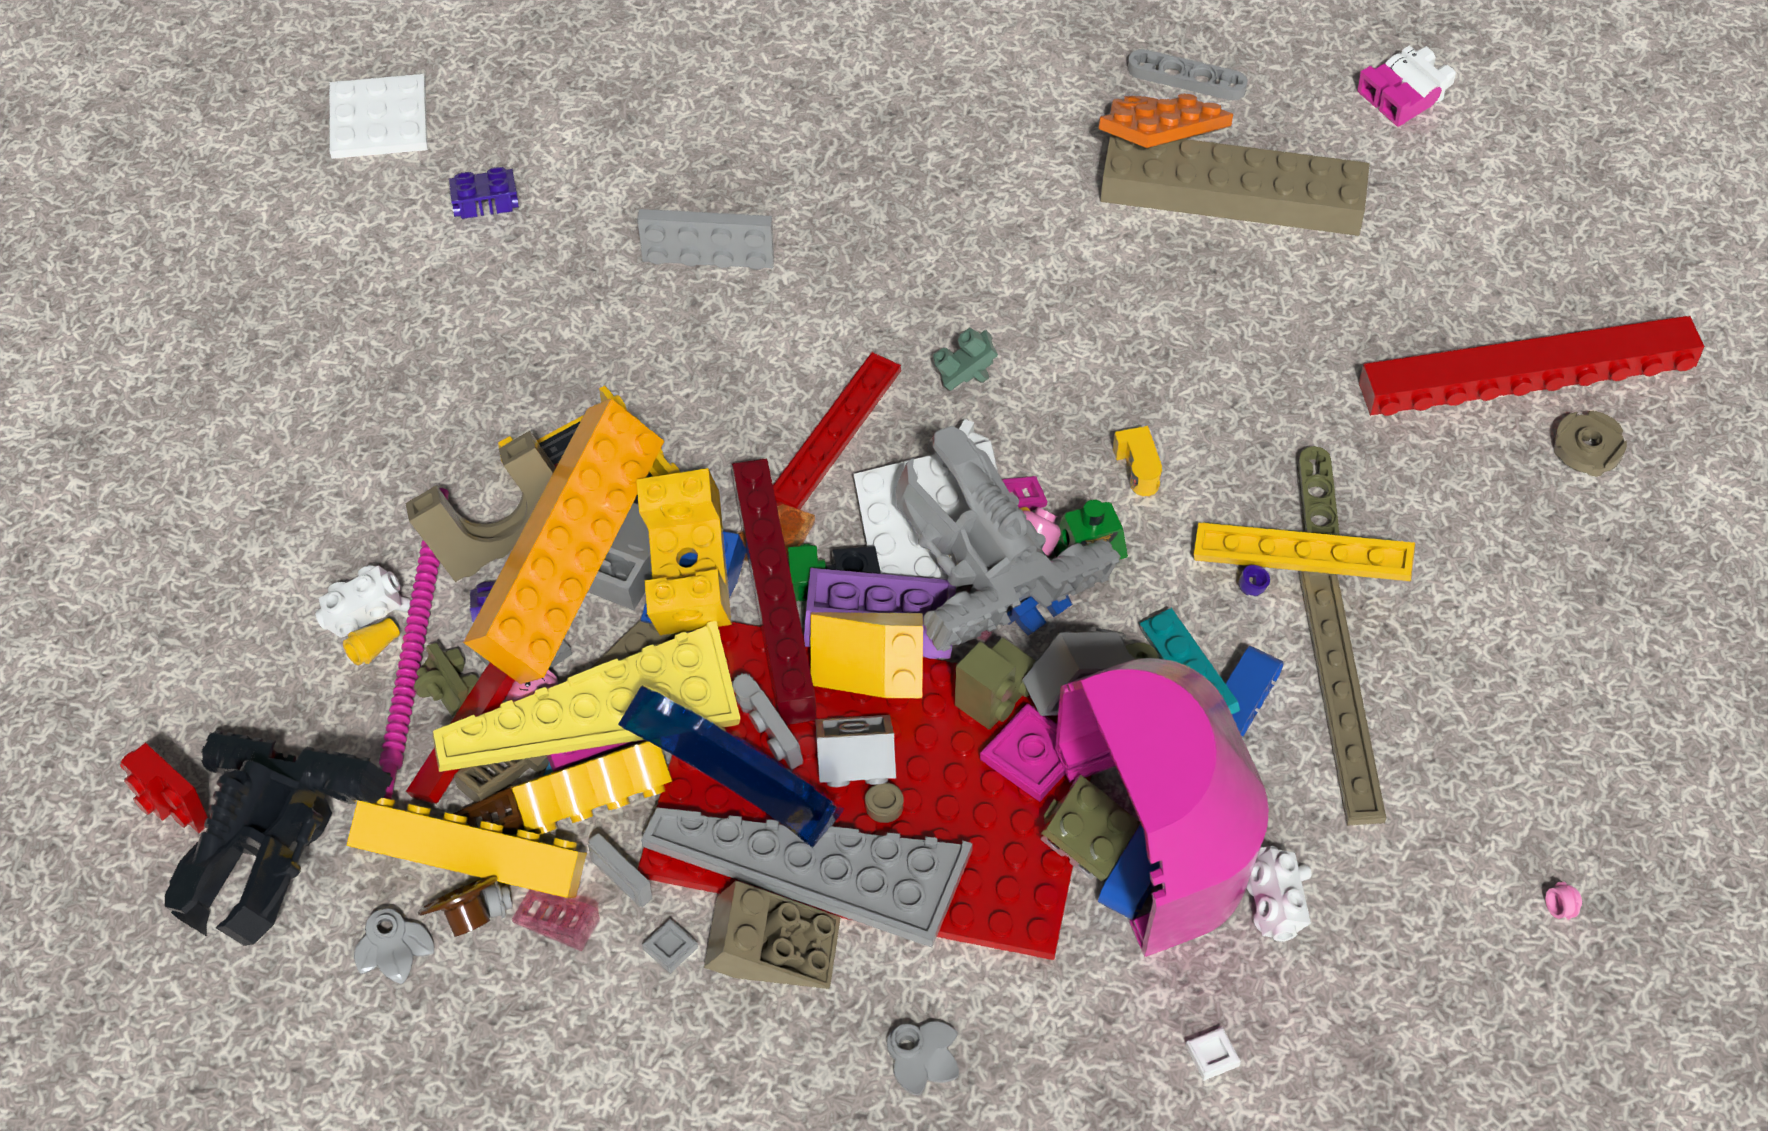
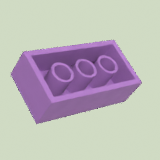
[804,568,956,659]

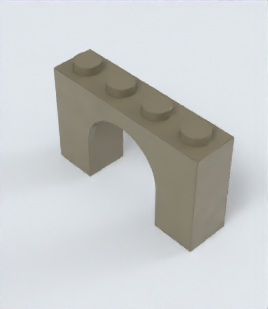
[405,431,556,582]

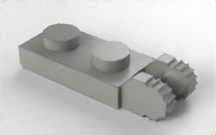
[732,674,803,770]

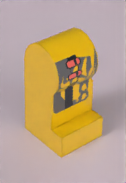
[1113,426,1162,496]

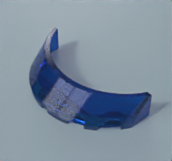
[618,685,844,848]

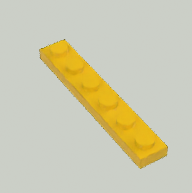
[1193,522,1415,581]

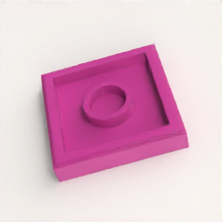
[980,703,1065,802]

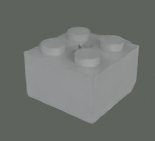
[1022,631,1135,716]

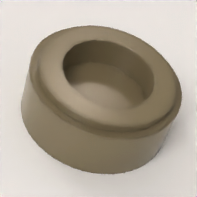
[865,783,904,823]

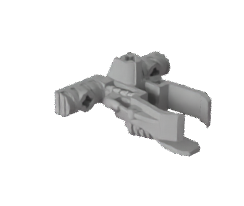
[895,426,1121,652]

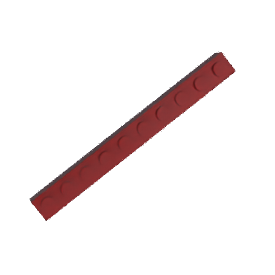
[1359,316,1705,416]

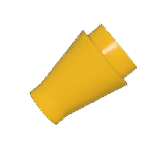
[343,618,400,665]

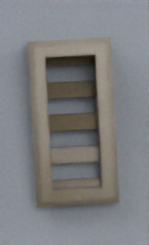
[454,759,530,803]

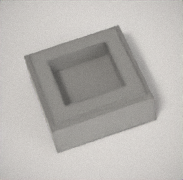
[642,919,698,974]

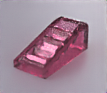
[512,889,600,952]

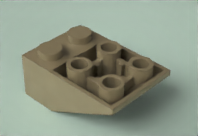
[704,881,841,989]

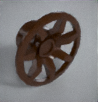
[418,876,498,937]

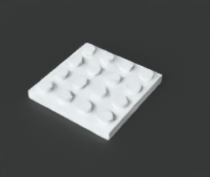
[854,441,998,580]

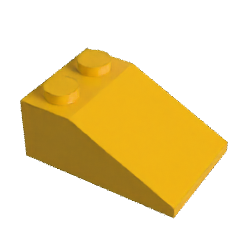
[811,612,923,698]

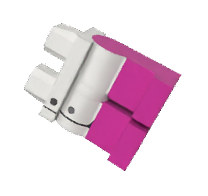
[1357,45,1456,127]

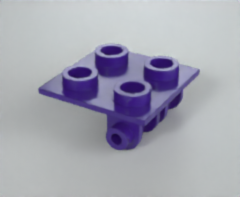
[449,167,519,219]

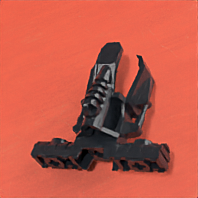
[165,730,393,946]

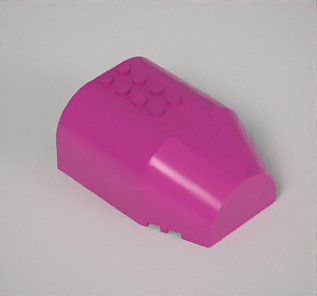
[1055,658,1269,957]

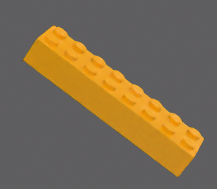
[463,398,664,684]

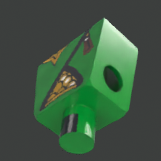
[1054,500,1128,560]

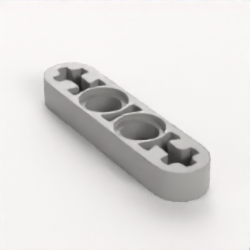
[1128,49,1248,100]

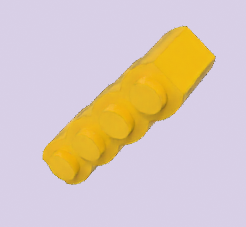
[511,738,672,834]

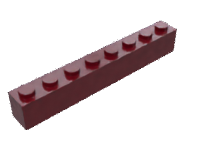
[732,458,817,725]

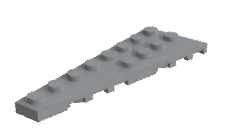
[641,808,973,948]

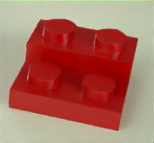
[120,743,208,833]

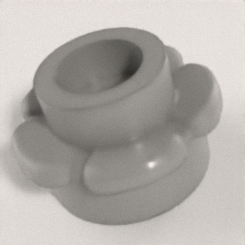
[483,881,512,918]

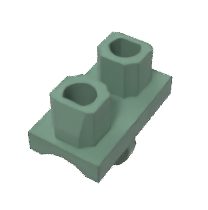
[933,328,998,391]

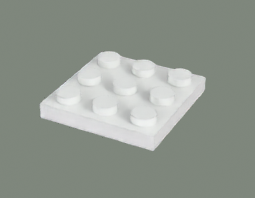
[330,74,428,158]

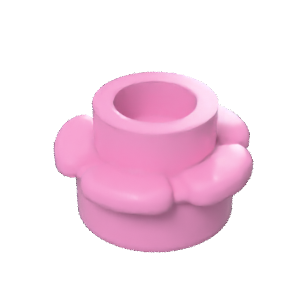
[1545,882,1582,920]

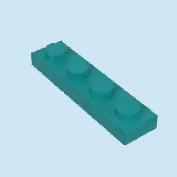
[1139,607,1240,714]

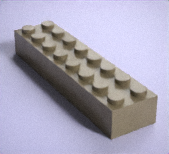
[1100,134,1370,236]

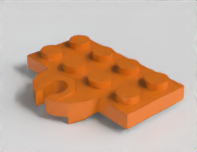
[1099,94,1233,148]

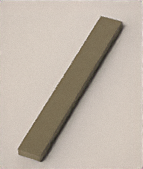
[1299,571,1386,826]

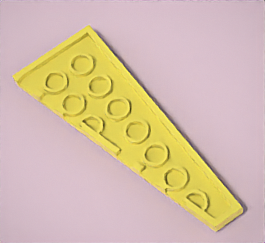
[433,621,741,772]

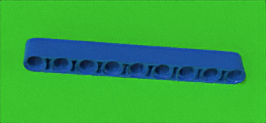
[1098,646,1284,920]

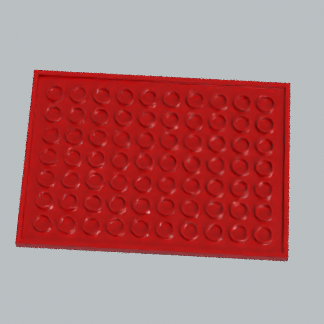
[637,622,1092,960]

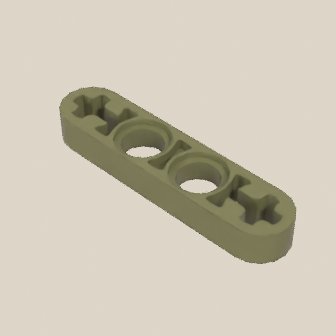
[1298,446,1340,536]

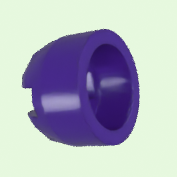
[1239,565,1270,596]

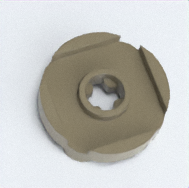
[1554,411,1627,477]

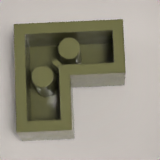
[955,638,1036,730]

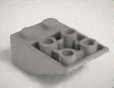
[588,503,652,610]

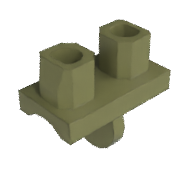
[414,643,478,717]

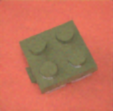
[1040,775,1140,881]

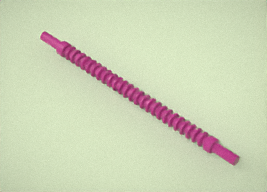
[379,488,449,799]

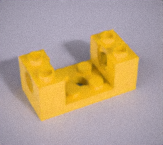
[636,468,732,636]

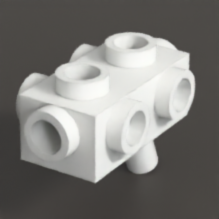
[315,565,410,637]
[1247,846,1312,941]

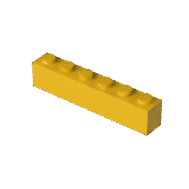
[346,798,587,898]

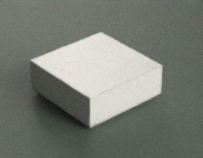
[1186,1027,1241,1081]

